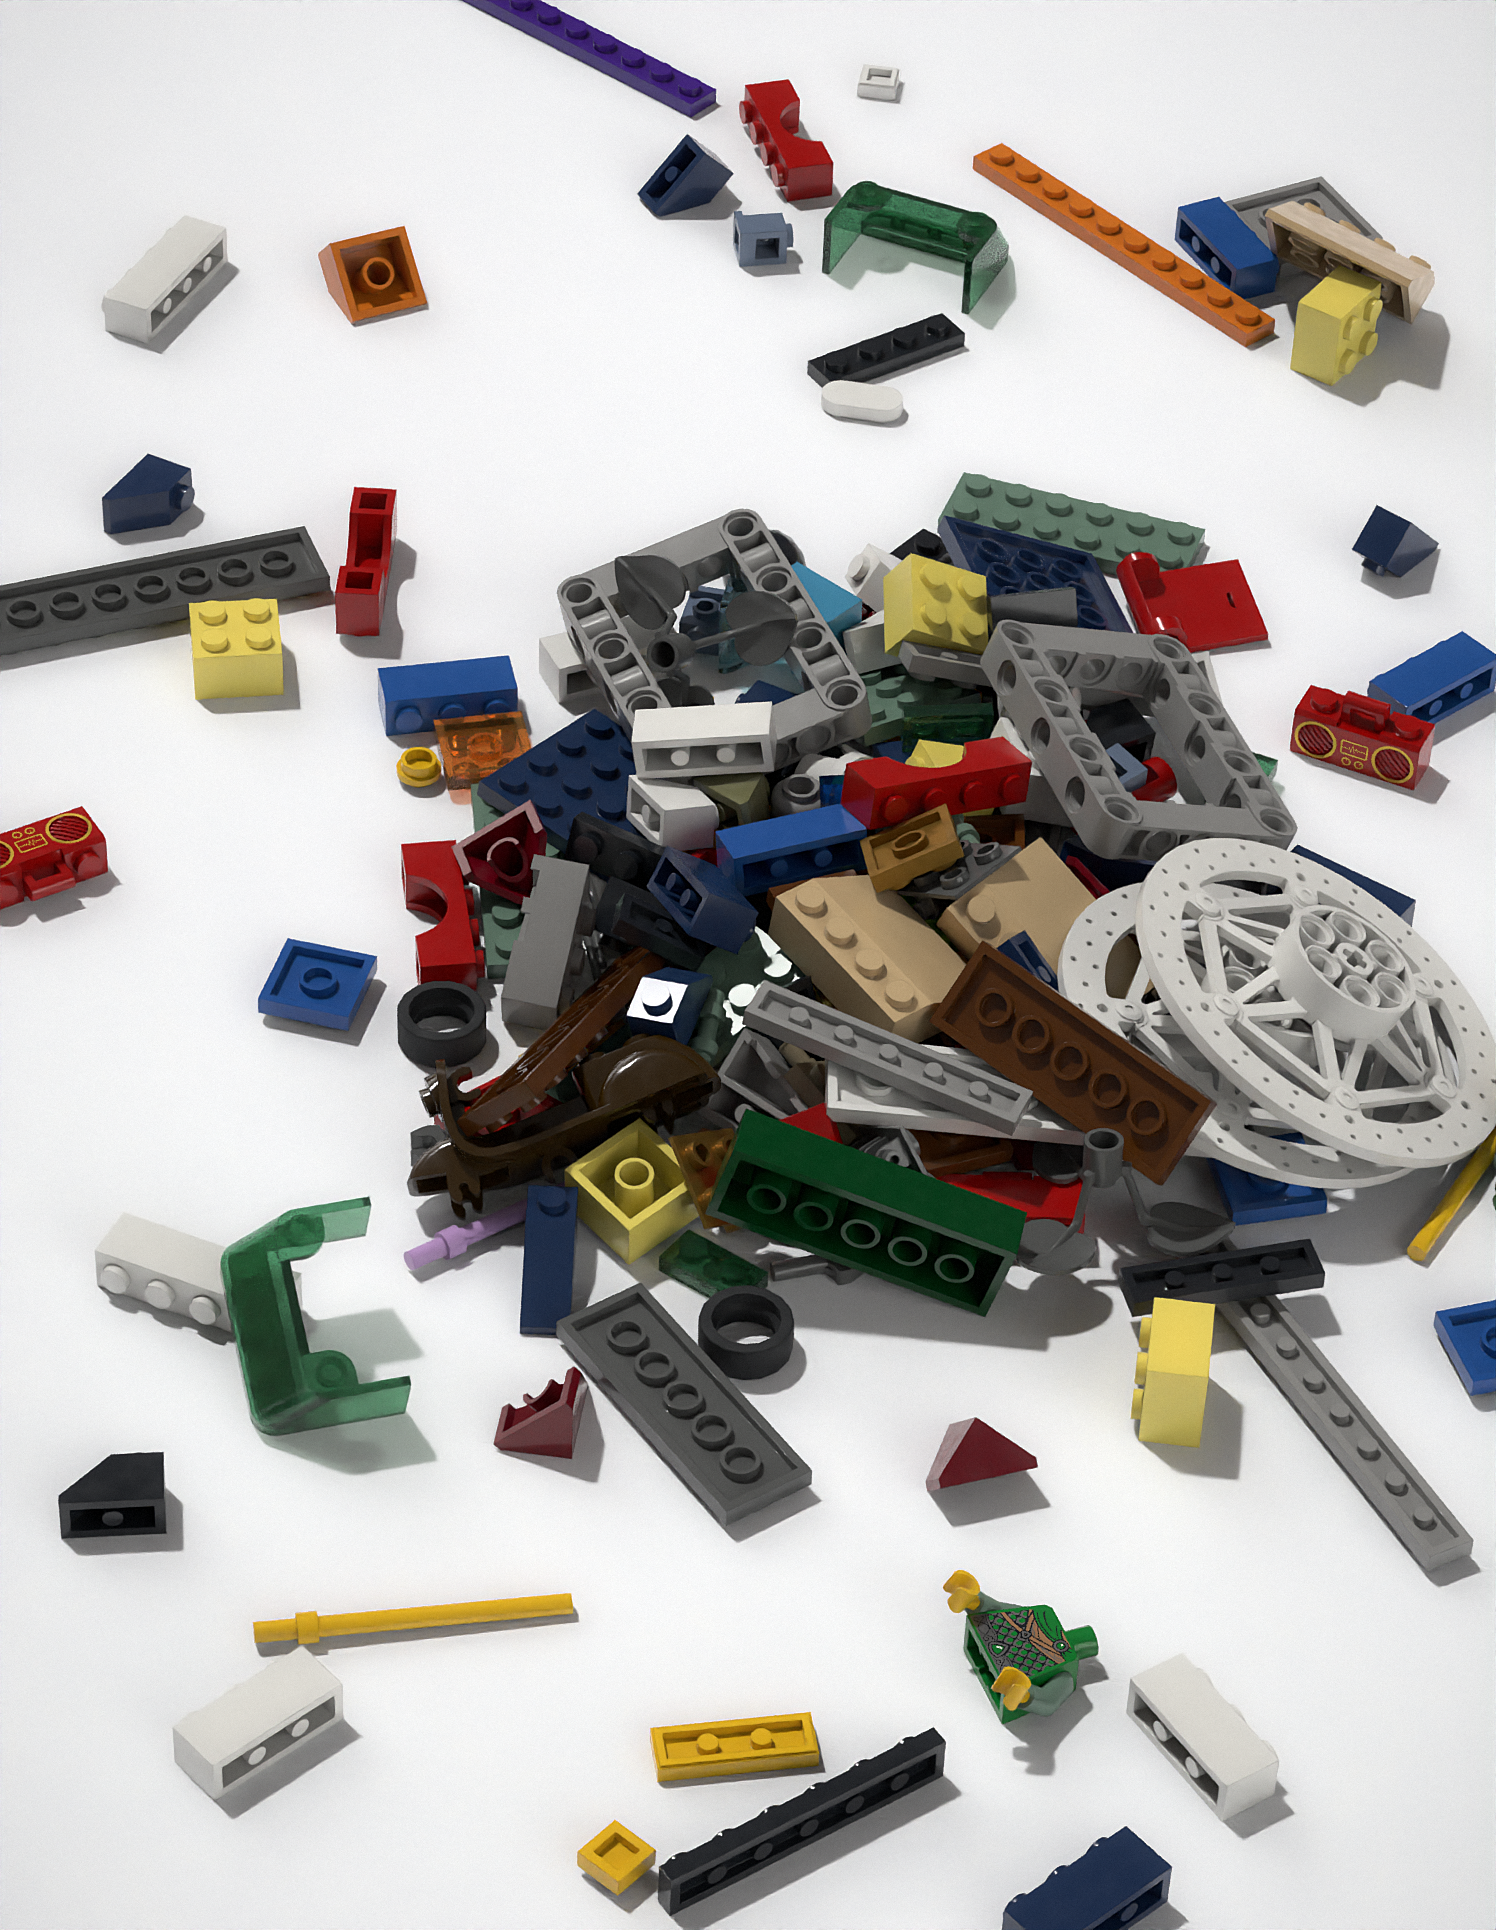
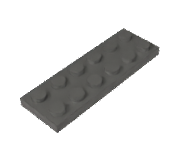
[556,1283,812,1526]

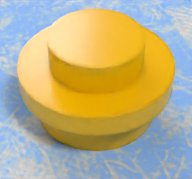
[396,747,441,788]

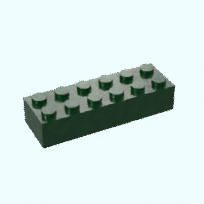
[705,1109,1027,1317]

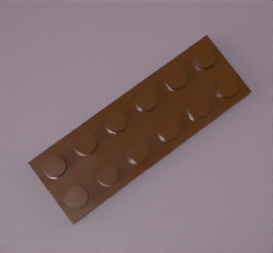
[929,940,1217,1186]

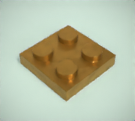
[860,804,965,893]

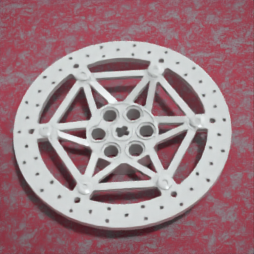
[1135,838,1496,1168]
[1057,882,1456,1189]

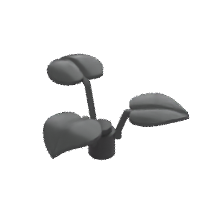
[614,555,798,708]
[1015,1128,1236,1275]

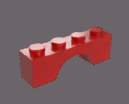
[739,79,834,202]
[335,487,397,636]
[840,736,1033,830]
[401,840,485,992]

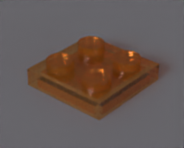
[433,711,531,791]

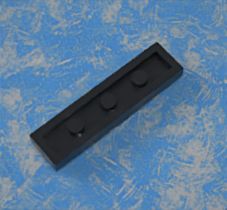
[807,313,965,388]
[1118,1239,1326,1317]

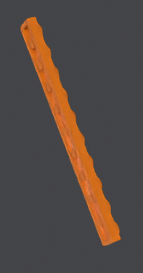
[972,143,1275,347]

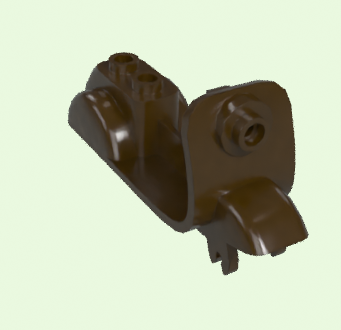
[407,1033,721,1221]

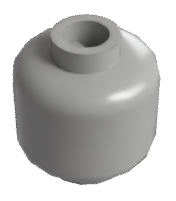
[770,774,830,819]

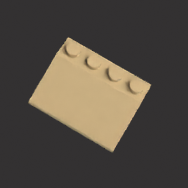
[1265,201,1435,325]
[936,837,1155,999]
[768,875,966,1043]

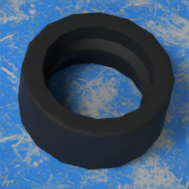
[397,981,486,1067]
[698,1285,794,1380]

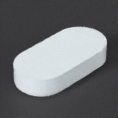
[821,380,903,422]

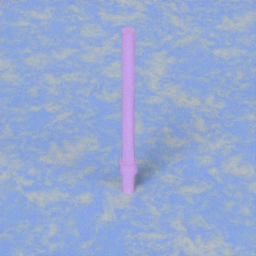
[403,1181,565,1270]

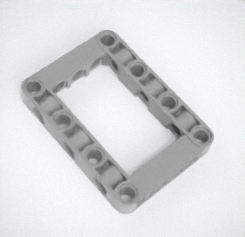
[557,509,872,786]
[980,620,1298,861]

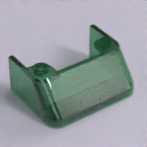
[822,181,1009,314]
[220,1196,412,1436]

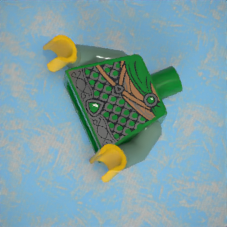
[943,1570,1099,1724]

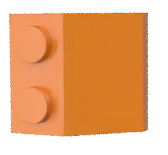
[318,225,427,323]

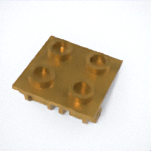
[668,1128,742,1234]

